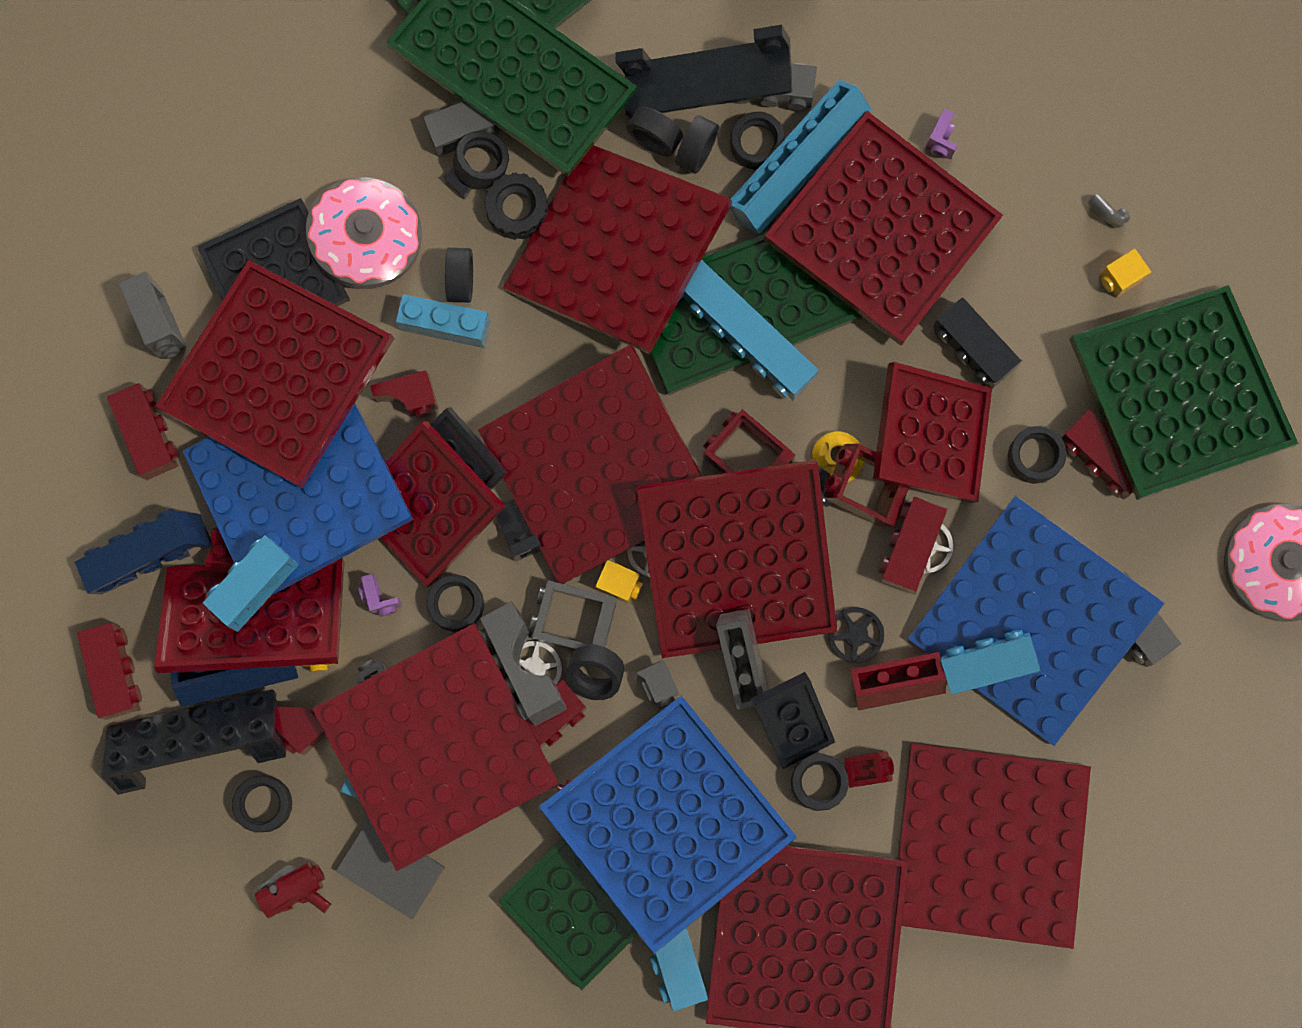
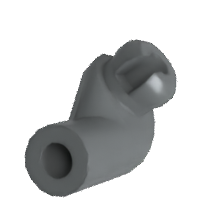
[1088,194,1130,228]

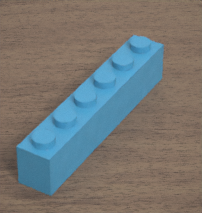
[730,79,872,234]
[680,260,819,401]

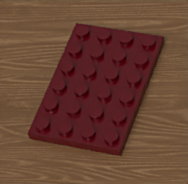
[154,558,345,673]

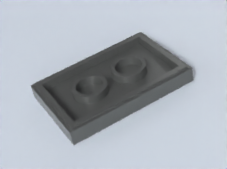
[336,820,445,919]

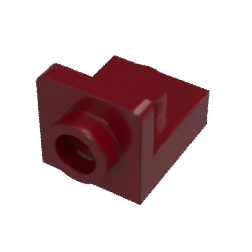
[204,527,234,573]
[844,751,894,788]

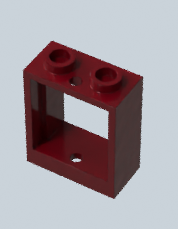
[703,409,796,474]
[824,443,909,527]

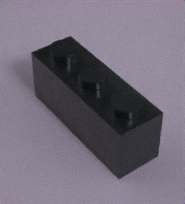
[933,297,1022,389]

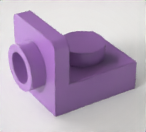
[925,109,957,159]

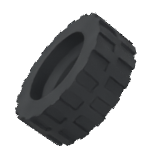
[484,172,549,240]

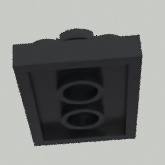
[430,407,509,490]
[751,672,835,769]

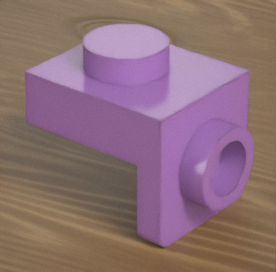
[358,574,402,617]

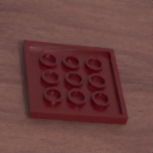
[873,362,992,503]
[380,421,506,588]

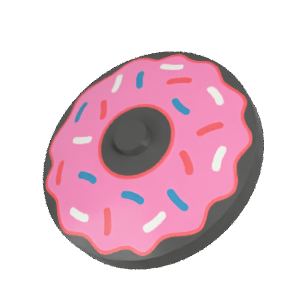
[306,177,422,289]
[1224,504,1302,622]

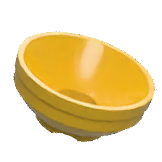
[811,431,864,482]

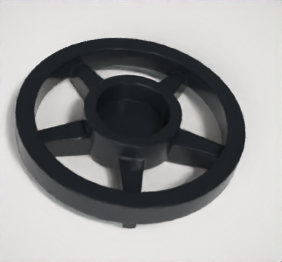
[829,607,884,663]

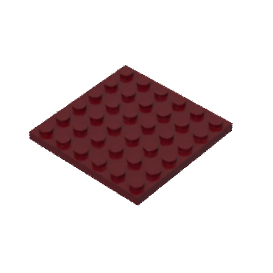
[763,111,1003,346]
[503,145,732,354]
[156,260,395,488]
[478,344,703,584]
[636,460,838,658]
[312,623,559,872]
[898,743,1091,949]
[706,846,908,1028]

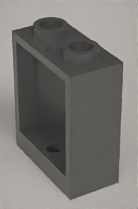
[119,271,187,359]
[529,580,617,651]

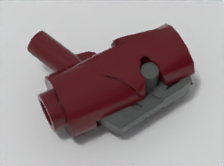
[254,862,332,918]

